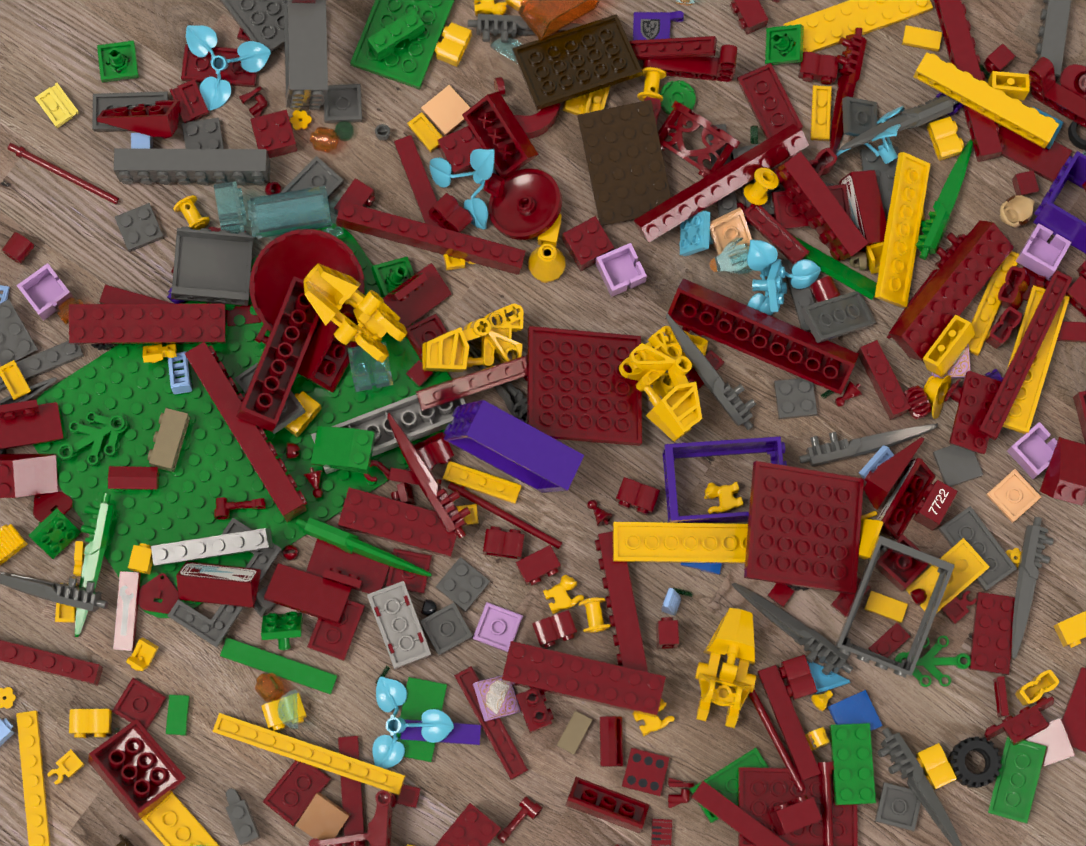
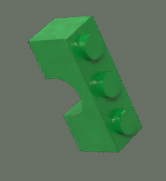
[367,9,425,61]

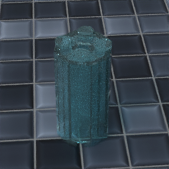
[247,186,332,239]

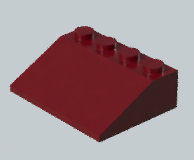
[88,719,186,821]

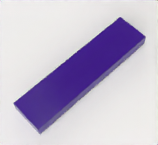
[401,720,481,745]

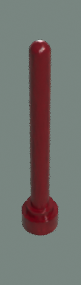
[818,762,834,846]

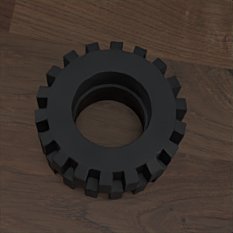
[948,737,1002,788]

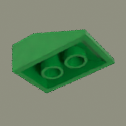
[311,426,376,474]

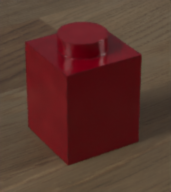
[984,43,1016,73]

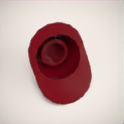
[1060,64,1086,99]

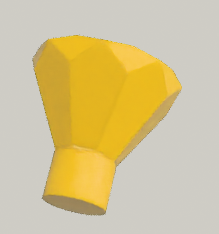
[811,690,833,711]

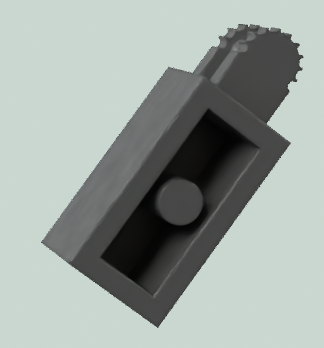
[225,788,261,846]

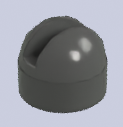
[375,124,390,141]

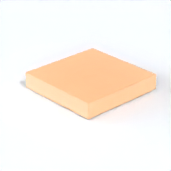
[421,85,470,136]
[710,208,753,256]
[986,469,1041,523]

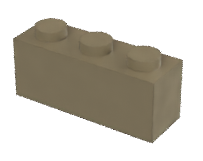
[148,408,190,472]

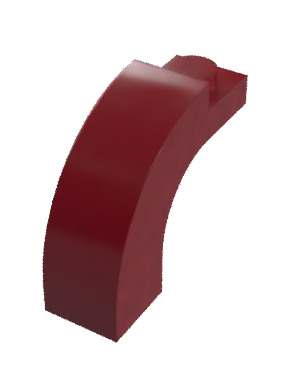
[514,103,560,139]

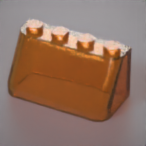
[518,0,600,40]

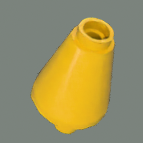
[528,243,566,283]

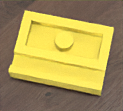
[35,83,79,128]

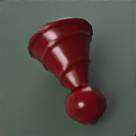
[835,381,862,407]
[303,467,323,498]
[587,500,612,527]

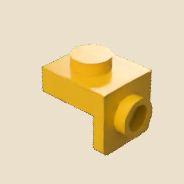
[126,637,159,671]

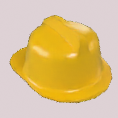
[923,375,952,419]

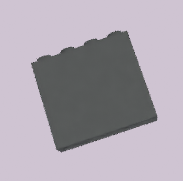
[171,227,254,306]

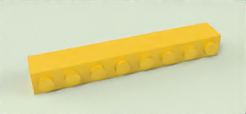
[913,52,1059,149]

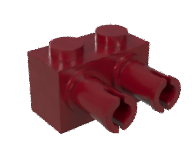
[516,689,554,733]

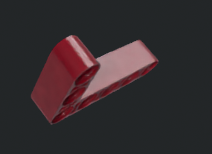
[642,45,738,82]
[1029,57,1086,128]

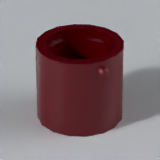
[1,232,35,265]
[809,276,841,303]

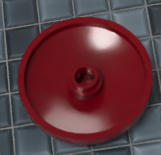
[488,168,562,240]

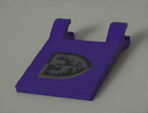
[633,11,684,40]

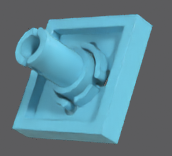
[679,211,713,256]
[752,259,787,312]

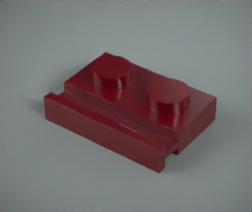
[169,79,210,123]

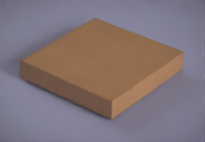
[296,792,350,840]

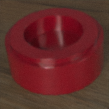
[494,77,505,96]

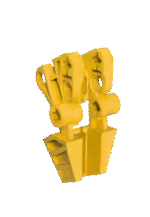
[304,263,407,363]
[422,303,524,372]
[619,326,702,442]
[695,608,756,728]

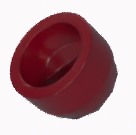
[265,182,281,197]
[286,443,300,458]
[283,545,299,561]
[910,588,927,606]

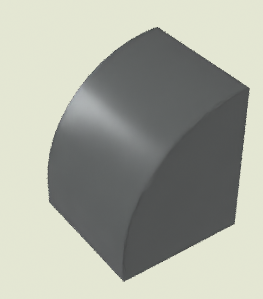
[254,585,278,617]

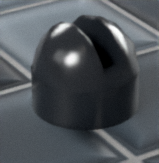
[421,599,437,615]

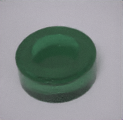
[335,121,354,141]
[750,125,758,144]

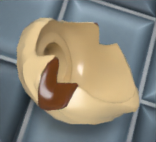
[1000,195,1035,228]

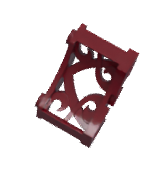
[658,100,741,177]

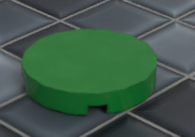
[660,80,696,115]

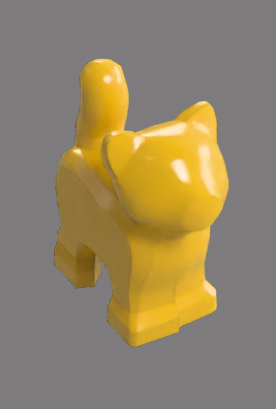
[474,0,507,16]
[704,482,743,514]
[543,575,584,614]
[632,698,675,736]

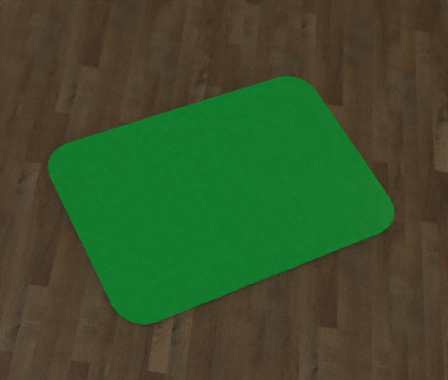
[33,222,452,618]

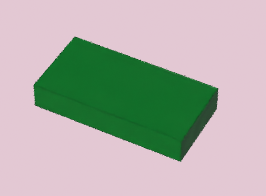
[165,694,190,736]

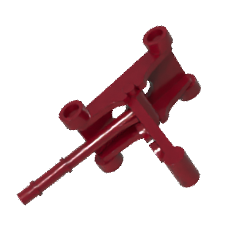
[309,790,398,846]

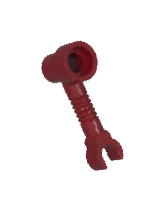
[214,497,266,520]
[497,796,543,843]

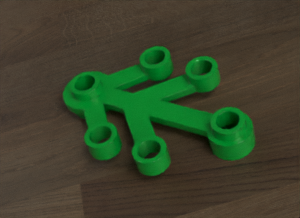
[58,411,128,466]
[894,636,971,687]

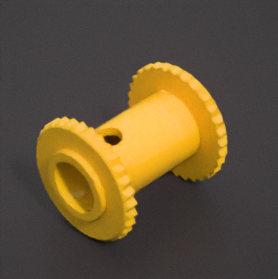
[637,67,666,101]
[744,168,779,205]
[174,195,210,230]
[579,597,611,633]

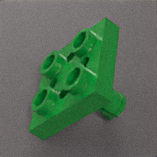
[765,24,804,65]
[97,40,139,83]
[371,257,414,298]
[28,508,81,559]
[261,611,303,650]

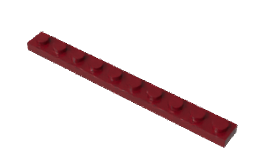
[978,270,1073,440]

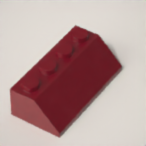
[297,309,359,393]

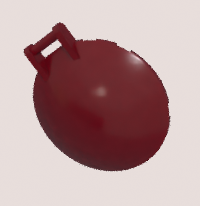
[249,229,364,344]

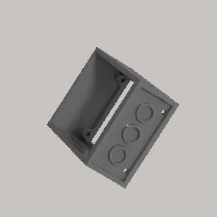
[284,0,328,110]
[835,536,955,678]

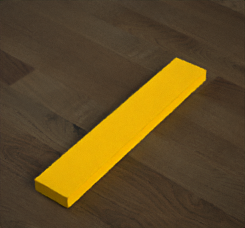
[968,251,1019,356]

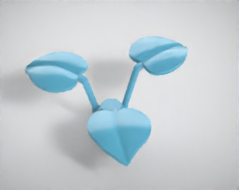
[186,25,271,110]
[836,106,905,164]
[430,149,495,229]
[747,240,821,316]
[372,677,454,769]

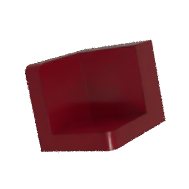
[1012,170,1039,196]

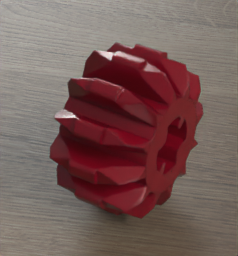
[904,385,931,419]

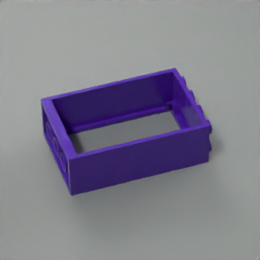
[1033,151,1086,254]
[444,400,584,493]
[662,437,787,524]

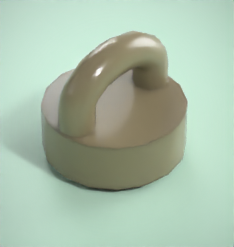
[849,251,867,270]

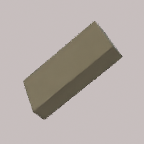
[557,711,592,755]

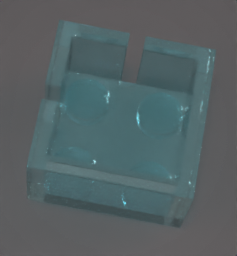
[214,181,247,234]
[348,341,394,392]

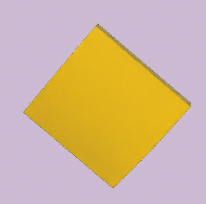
[563,86,610,115]
[859,519,884,560]

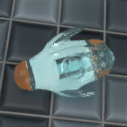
[709,237,752,274]

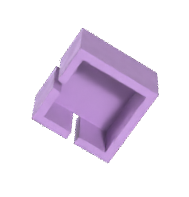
[1016,223,1071,280]
[596,243,647,297]
[16,263,74,320]
[1007,422,1057,479]

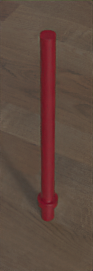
[7,143,119,205]
[448,482,562,549]
[749,689,806,792]

